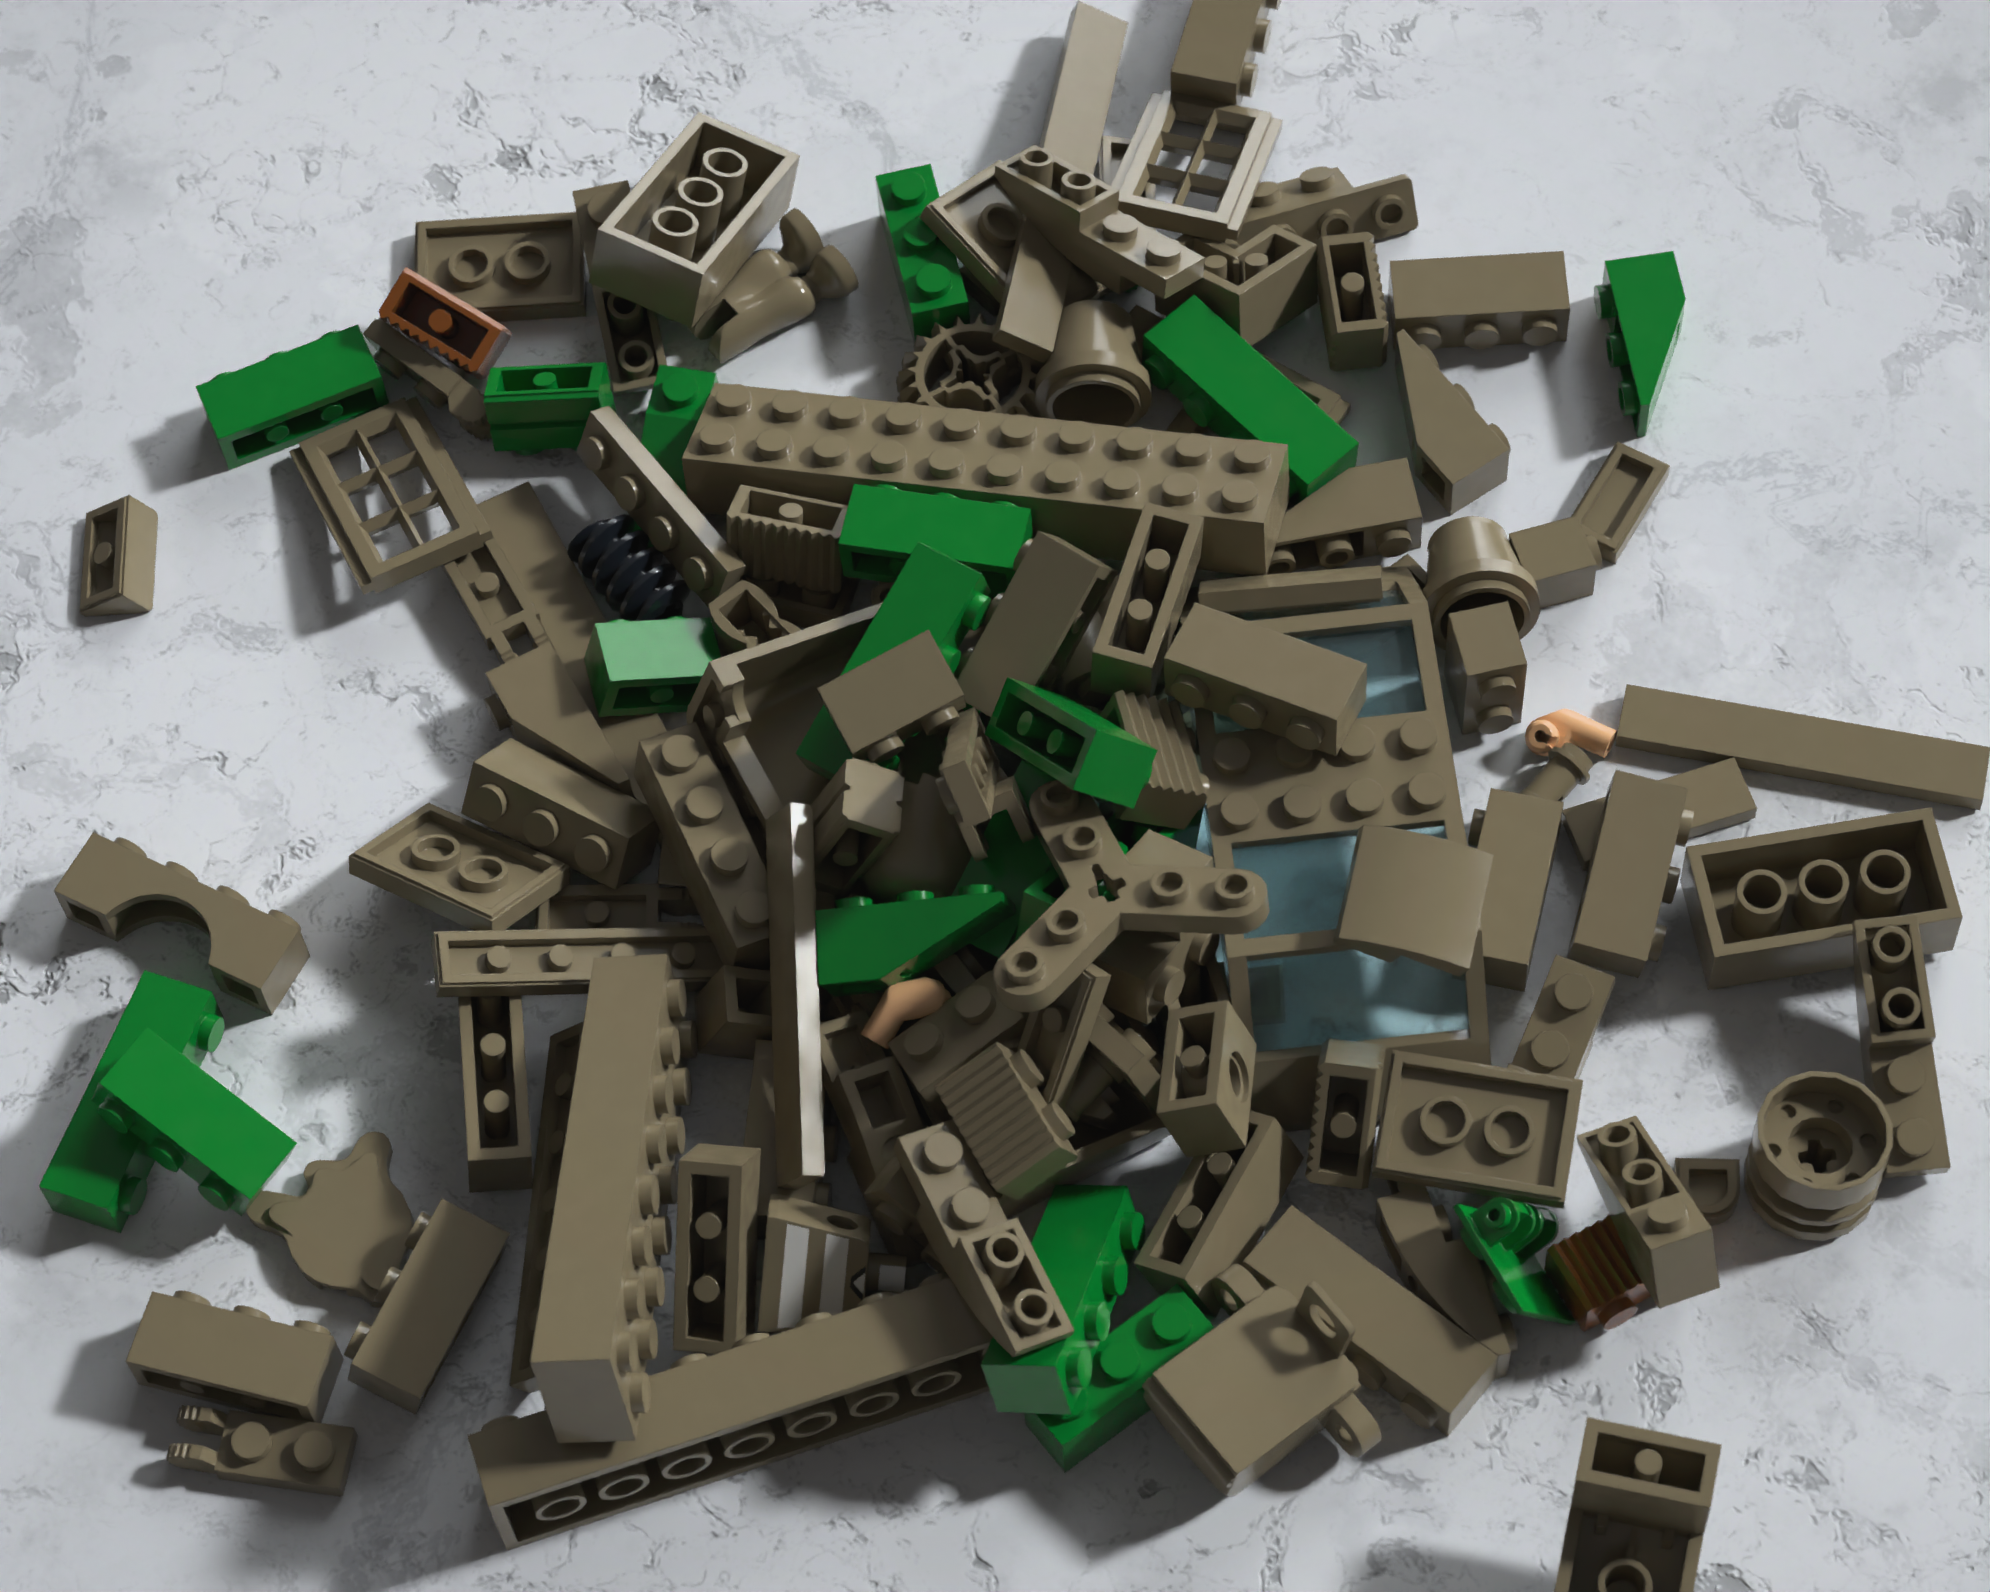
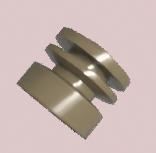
[1744,1071,1893,1241]

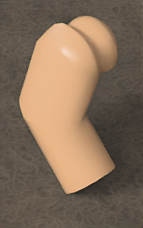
[1525,709,1617,758]
[861,977,952,1049]

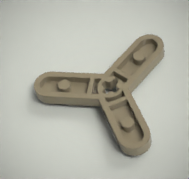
[993,780,1270,1012]

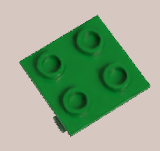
[1453,1197,1576,1326]

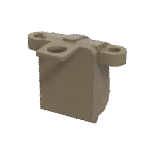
[1142,1264,1382,1496]

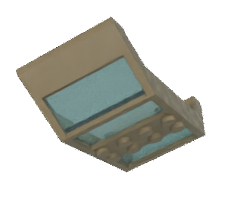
[1175,565,1491,1132]

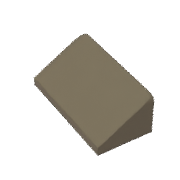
[79,495,158,617]

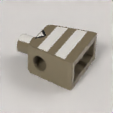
[757,1193,907,1332]

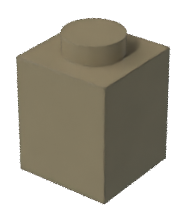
[1508,516,1602,609]

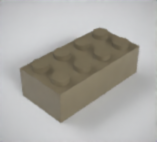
[588,112,800,328]
[1680,807,1963,990]

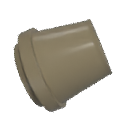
[1035,300,1152,427]
[1422,516,1541,650]

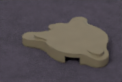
[246,1132,414,1308]

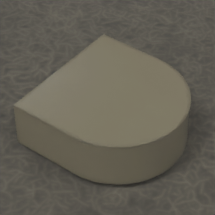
[1673,1158,1740,1226]

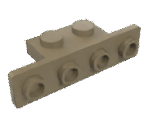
[1221,167,1418,249]

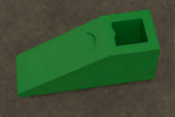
[1594,251,1686,437]
[815,884,1016,997]

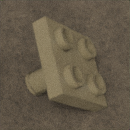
[1064,1003,1162,1123]

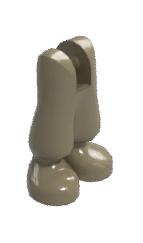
[687,208,859,363]

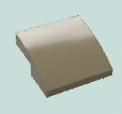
[1333,824,1494,977]

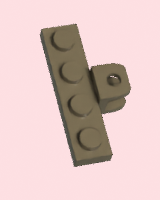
[936,707,1035,862]

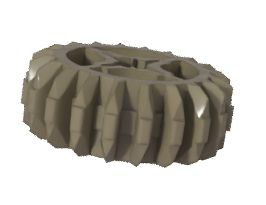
[896,313,1046,418]

